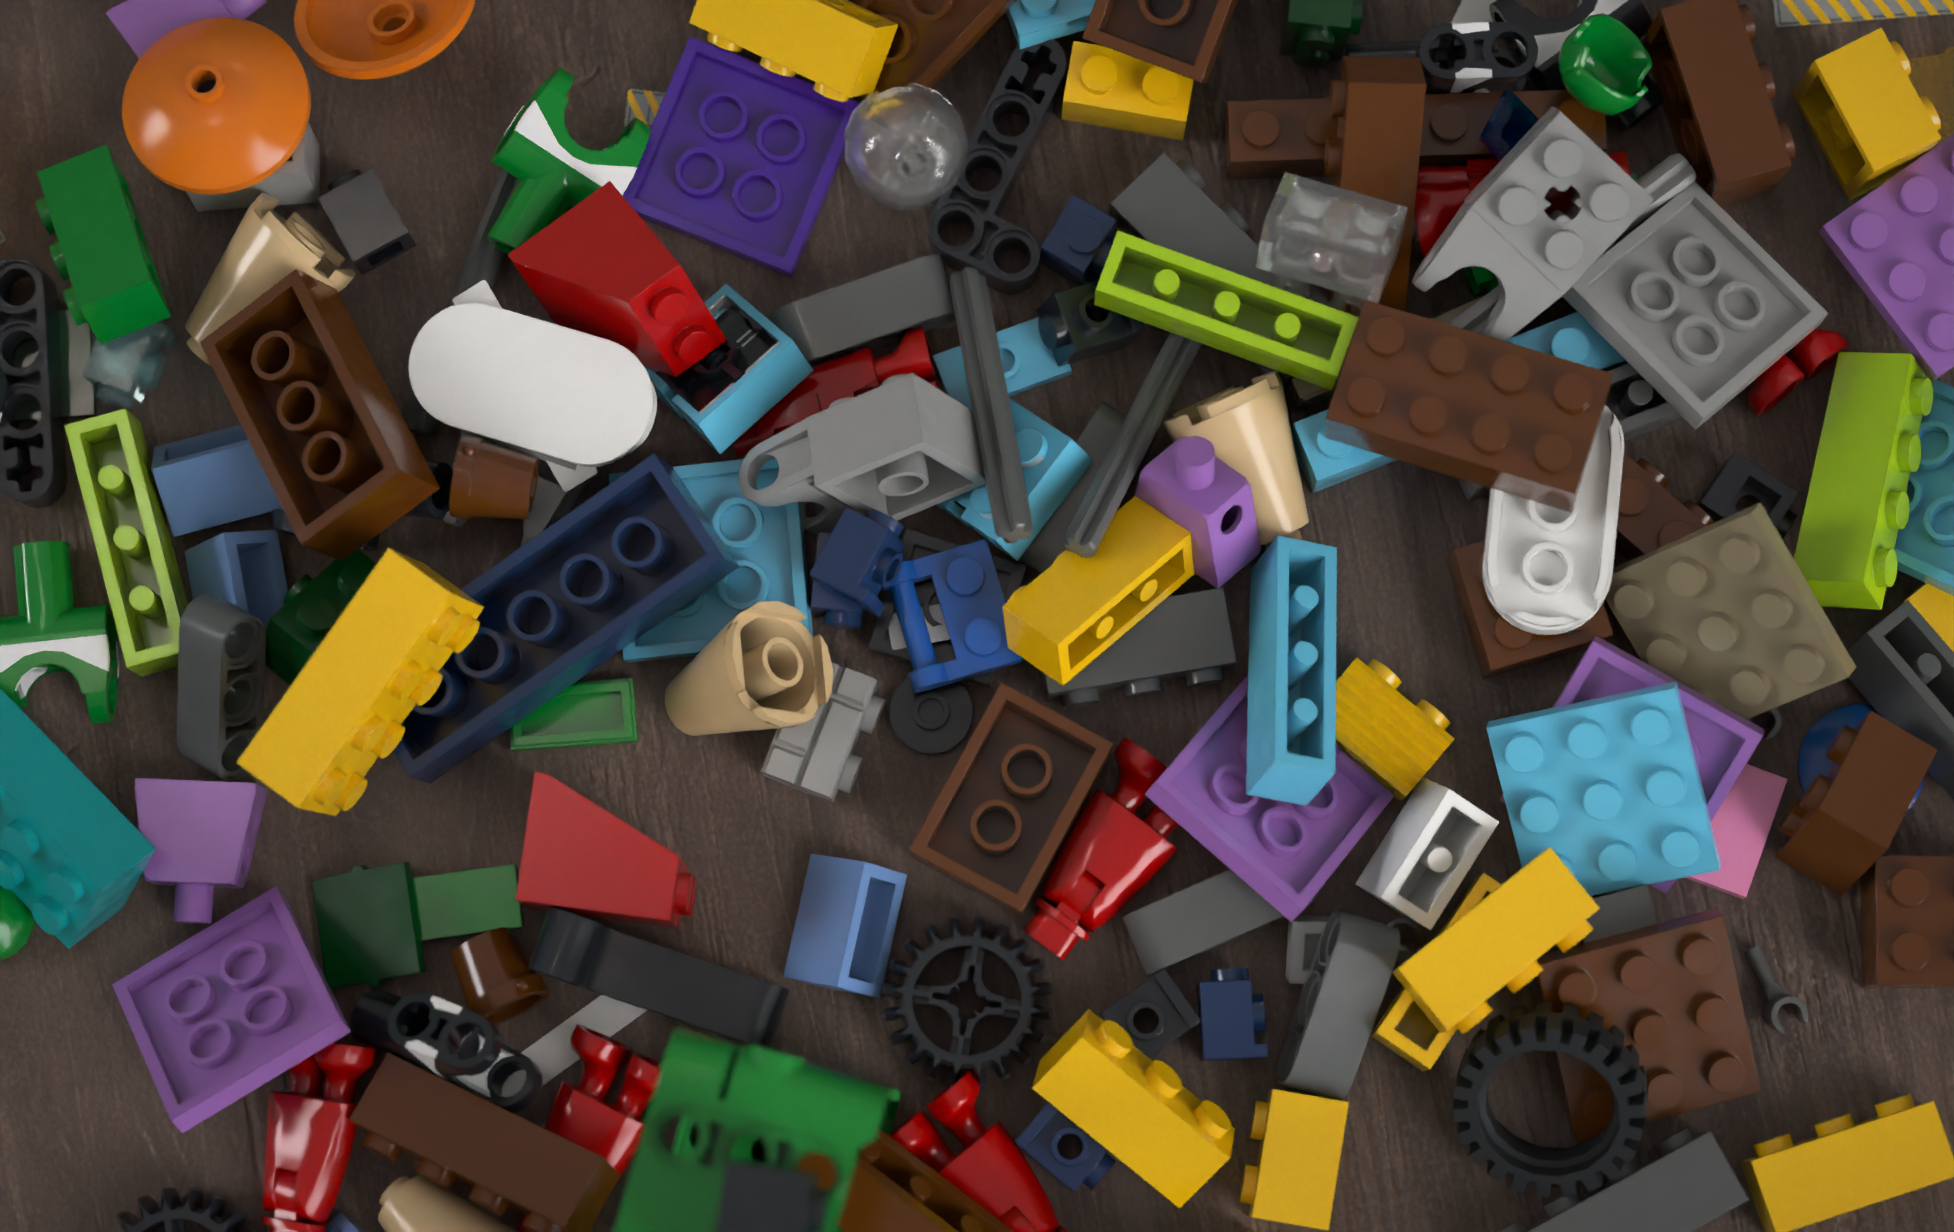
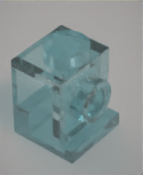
[82,323,179,410]

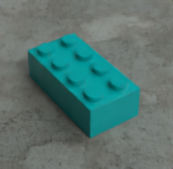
[0,689,156,949]

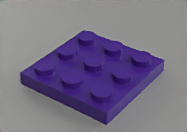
[622,36,863,278]

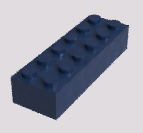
[393,453,739,783]

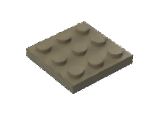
[1605,502,1856,719]

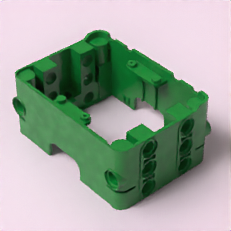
[614,1027,901,1232]

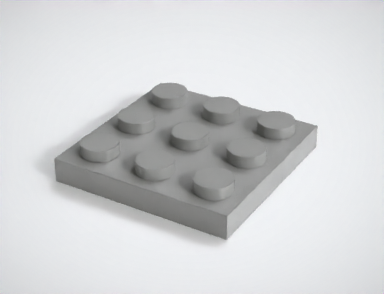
[1562,181,1828,430]

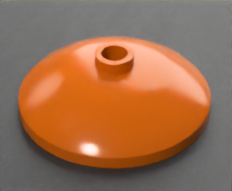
[294,0,475,80]
[122,17,311,195]

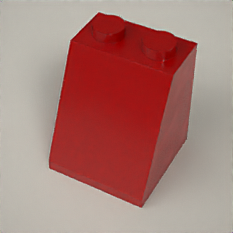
[508,181,727,377]
[515,772,697,929]

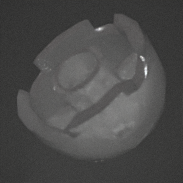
[844,83,968,212]

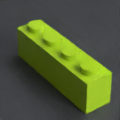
[1094,231,1359,391]
[1794,352,1933,610]
[64,408,188,677]

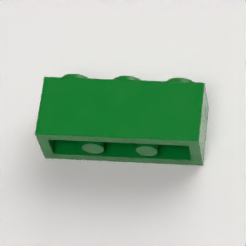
[35,144,171,345]

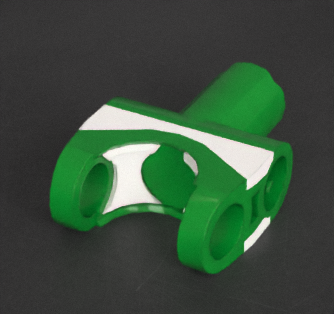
[487,67,651,255]
[0,541,120,725]

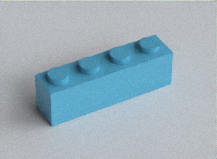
[1246,535,1337,806]

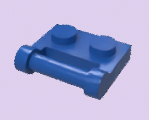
[882,539,1023,693]

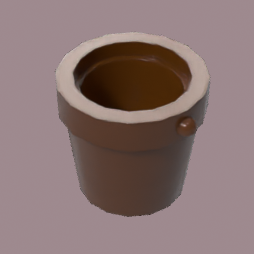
[449,435,539,520]
[451,927,549,1026]

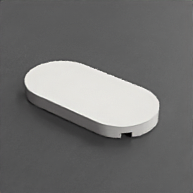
[409,302,657,467]
[1482,405,1624,635]

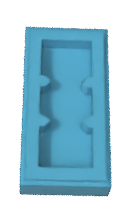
[933,317,1072,408]

